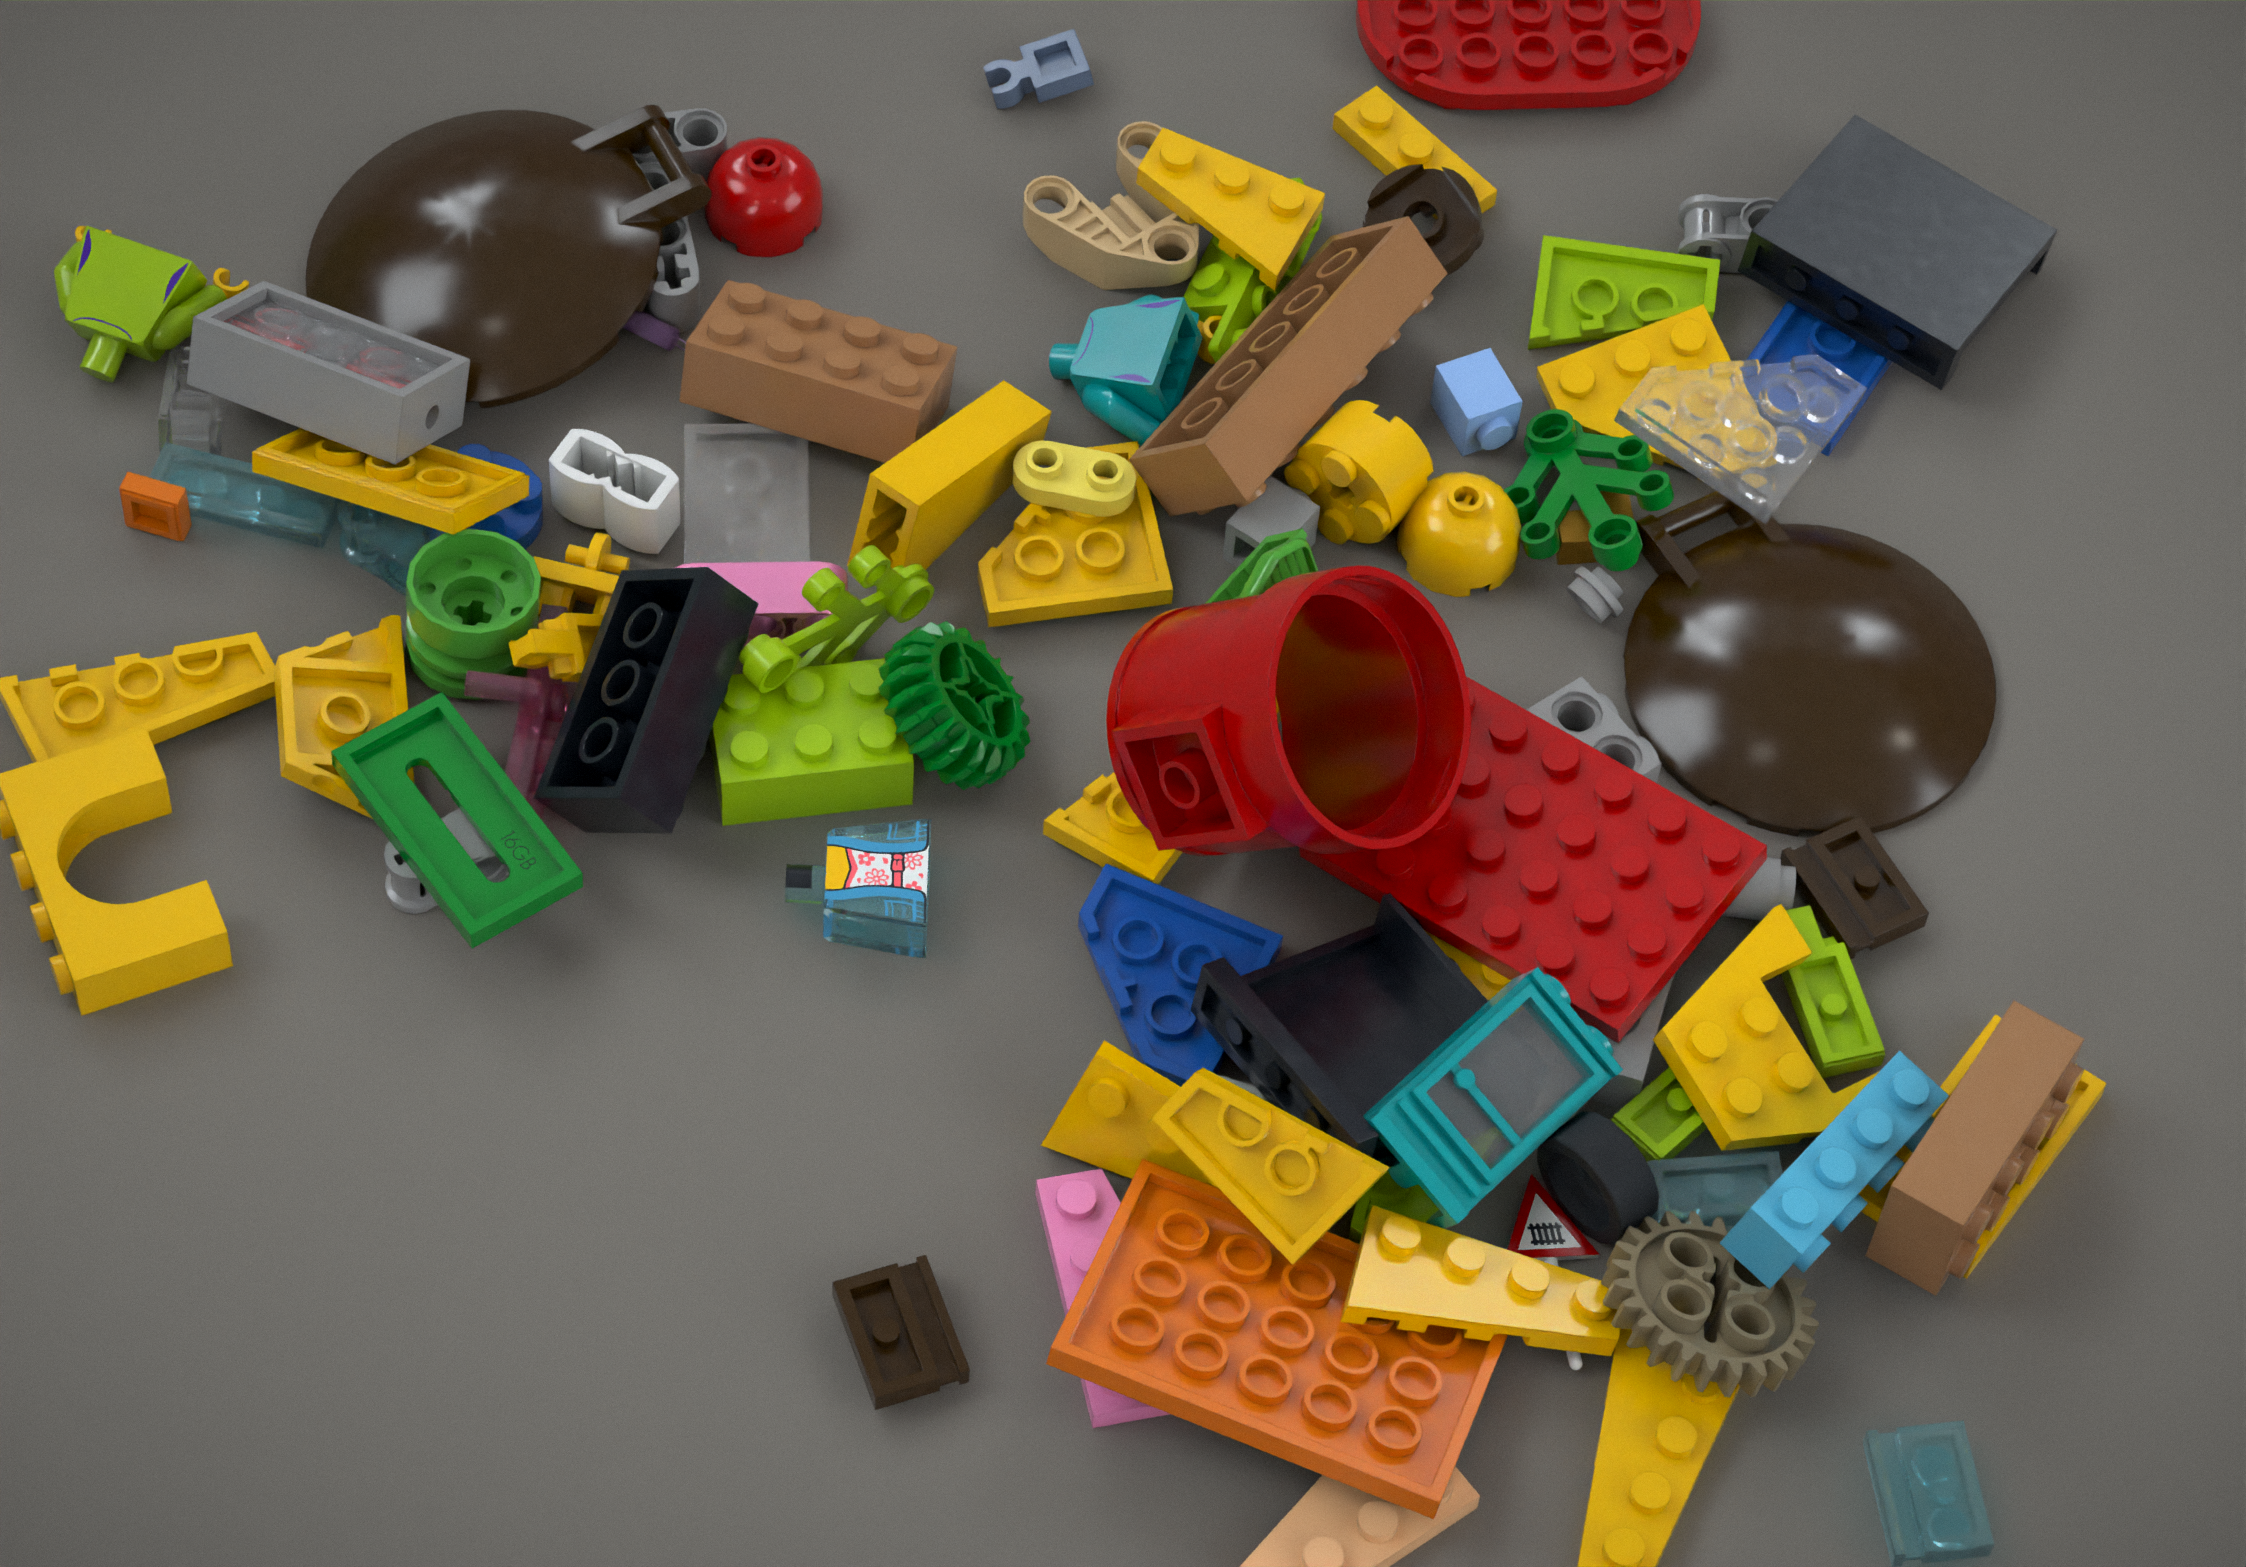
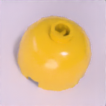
[1397,471,1521,597]

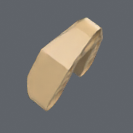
[1023,121,1199,290]

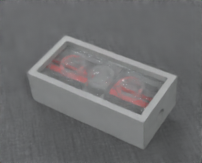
[187,281,470,464]

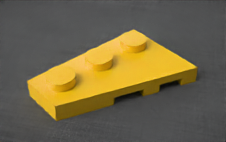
[1136,127,1325,291]
[1151,1068,1390,1265]

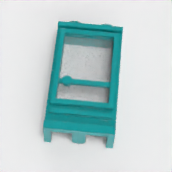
[1363,967,1623,1229]

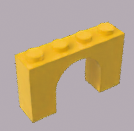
[0,728,233,1016]

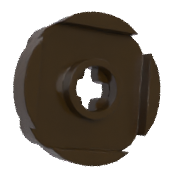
[1363,164,1484,276]

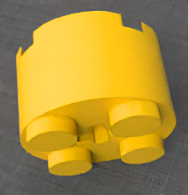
[1284,400,1434,545]

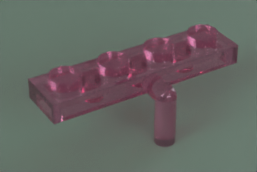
[464,604,568,820]

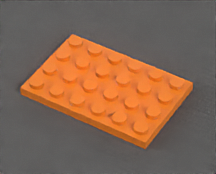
[1046,1159,1508,1519]

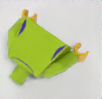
[53,226,249,382]

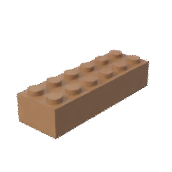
[1129,216,1448,517]

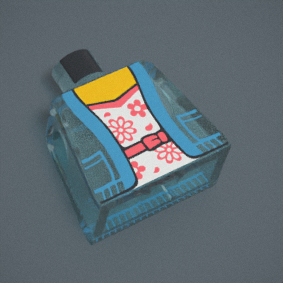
[785,819,931,958]

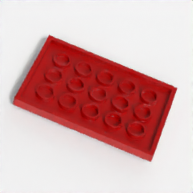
[1299,676,1767,1043]

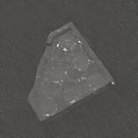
[1614,354,1867,524]

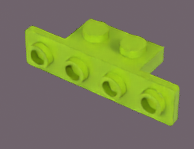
[1183,177,1323,363]

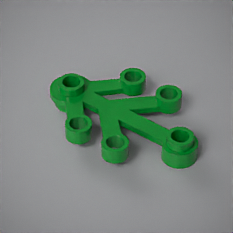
[1504,409,1674,571]

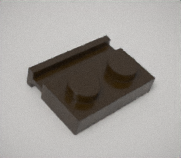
[1780,816,1929,960]
[832,1255,970,1410]

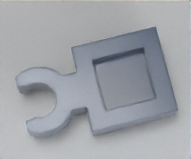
[983,29,1094,109]

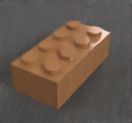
[679,280,958,463]
[1865,1000,2084,1296]

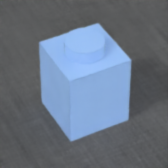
[1430,348,1523,456]

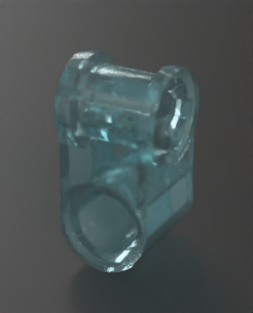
[337,499,446,596]

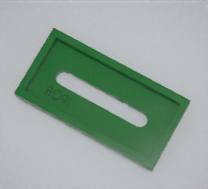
[331,692,583,949]

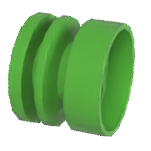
[405,529,541,700]

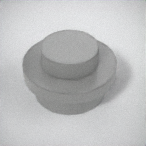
[1566,566,1623,624]

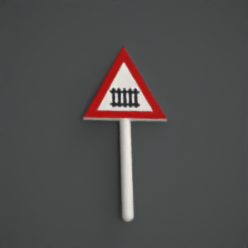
[1507,1174,1600,1370]

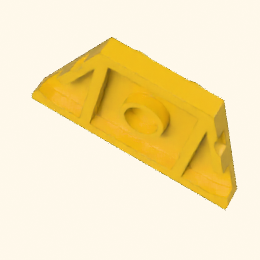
[274,615,414,819]

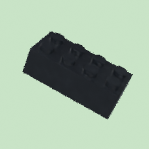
[533,567,759,834]

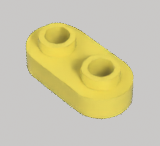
[1013,440,1136,517]

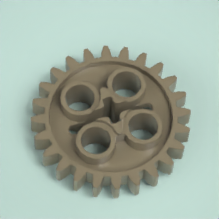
[1601,1211,1819,1398]

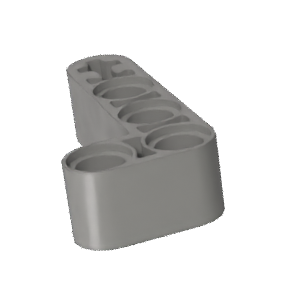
[632,108,727,333]

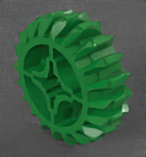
[878,621,1031,790]

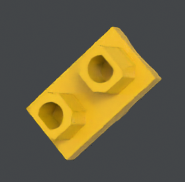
[533,532,630,623]

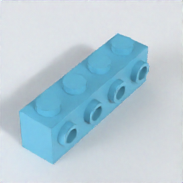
[1720,1050,1949,1289]

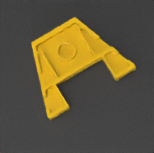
[1653,904,1880,1151]

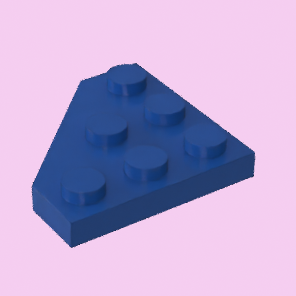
[1078,864,1283,1087]

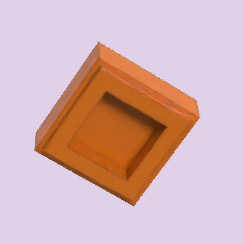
[119,472,192,542]

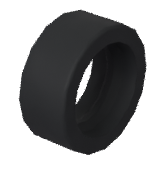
[1537,1111,1659,1244]

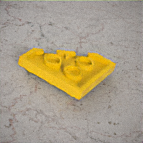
[1536,304,1777,487]
[977,441,1173,628]

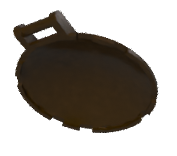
[305,105,712,408]
[1623,475,1996,837]

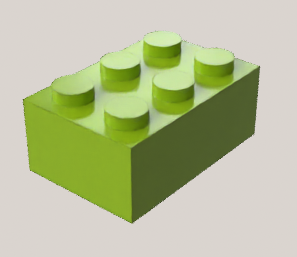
[709,658,914,826]

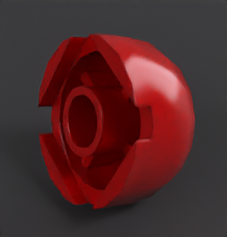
[705,137,823,258]

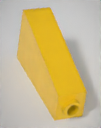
[847,380,1052,570]

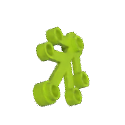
[739,545,934,693]

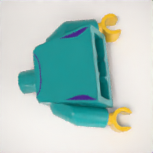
[1049,294,1222,446]

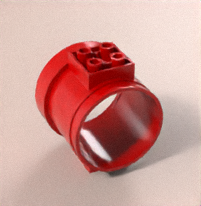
[1106,565,1471,856]

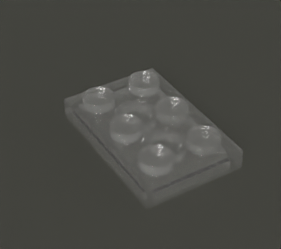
[684,423,810,564]

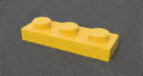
[1332,85,1497,219]

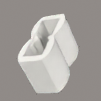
[549,429,681,554]

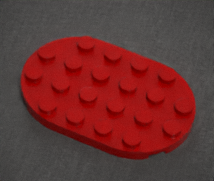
[1356,0,1701,110]

